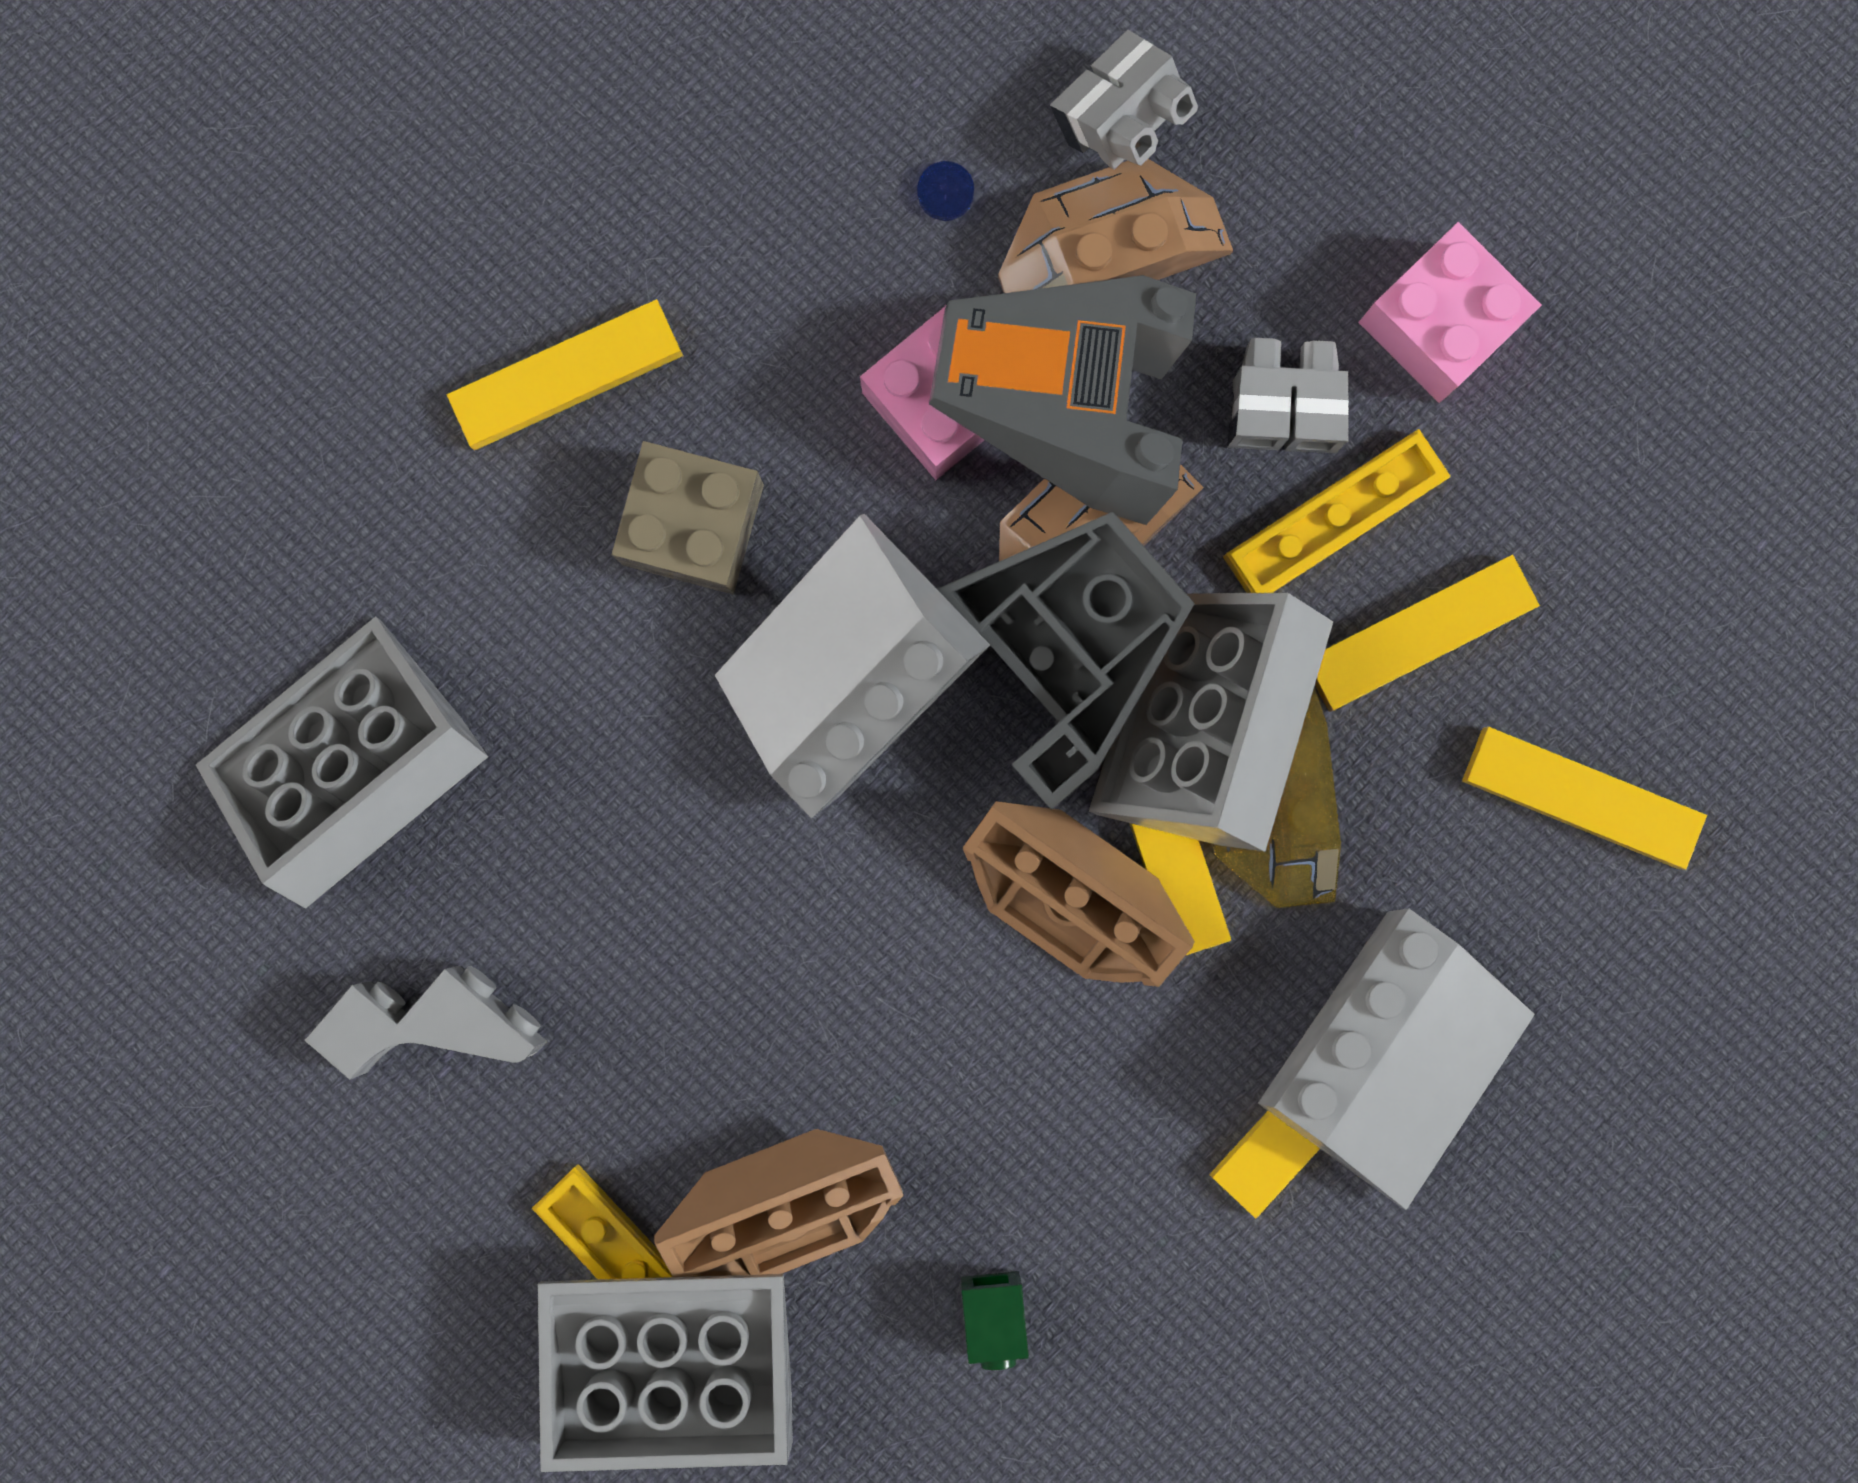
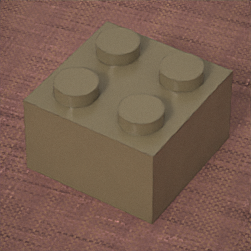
[611,441,764,595]

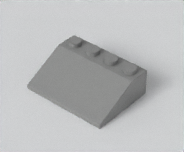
[715,514,990,818]
[1089,593,1333,852]
[196,616,488,909]
[1258,908,1535,1210]
[538,1274,793,1472]

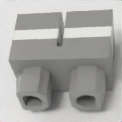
[1050,30,1198,170]
[1227,338,1348,453]

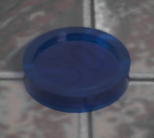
[917,161,974,221]

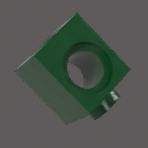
[961,1271,1029,1370]

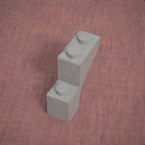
[305,965,547,1080]

